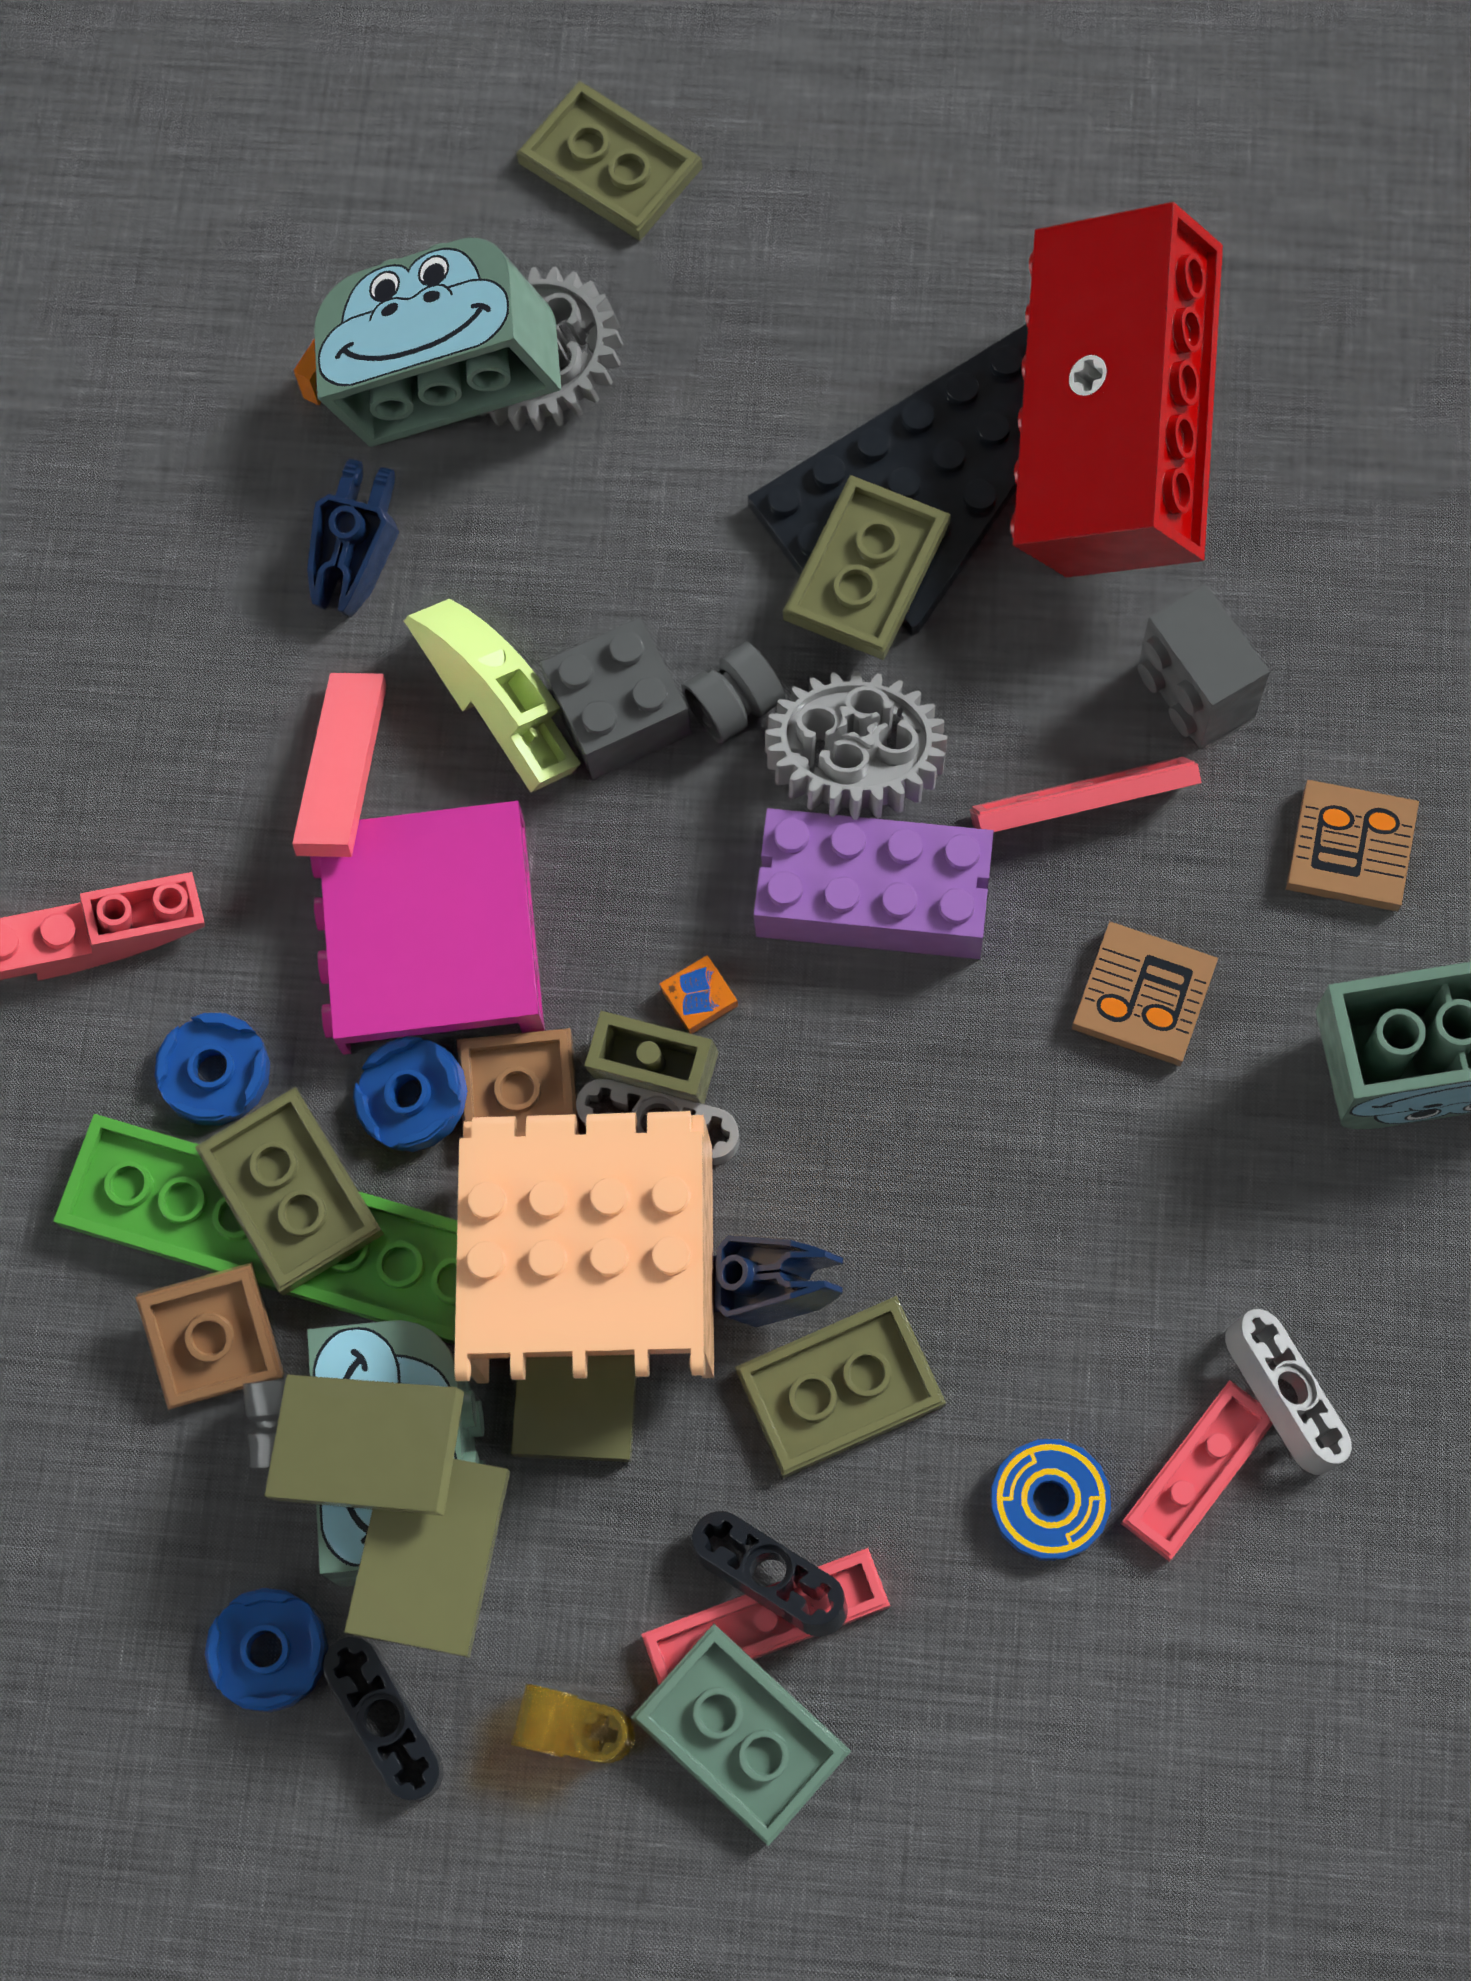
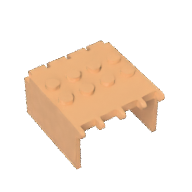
[454,1111,714,1384]

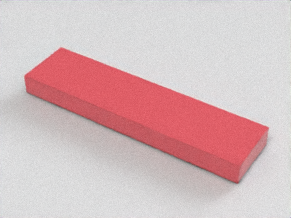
[292,673,387,857]
[969,756,1202,832]
[641,1548,890,1684]

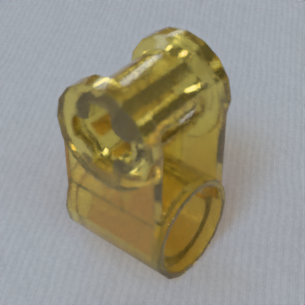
[511,1683,635,1763]

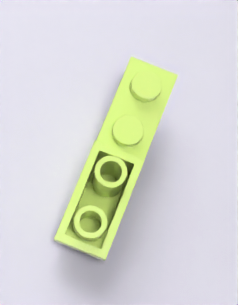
[404,599,581,792]

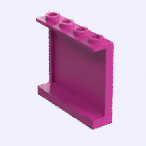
[310,801,545,1055]

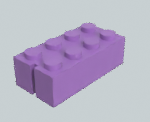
[754,808,994,959]

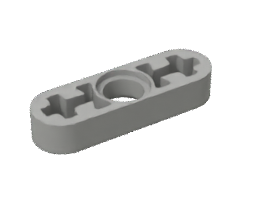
[576,1079,740,1165]
[1225,1309,1352,1475]

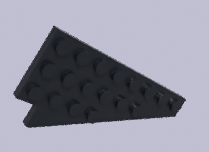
[747,324,1028,637]

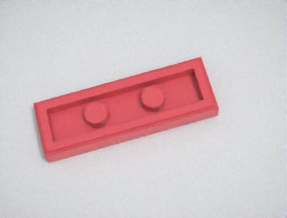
[1121,1380,1273,1562]

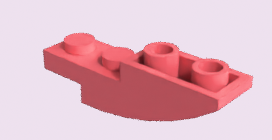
[0,872,205,981]

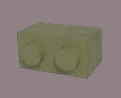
[584,1011,719,1104]

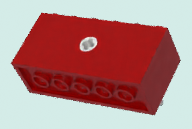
[1010,202,1223,578]

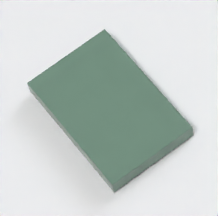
[631,1624,851,1846]

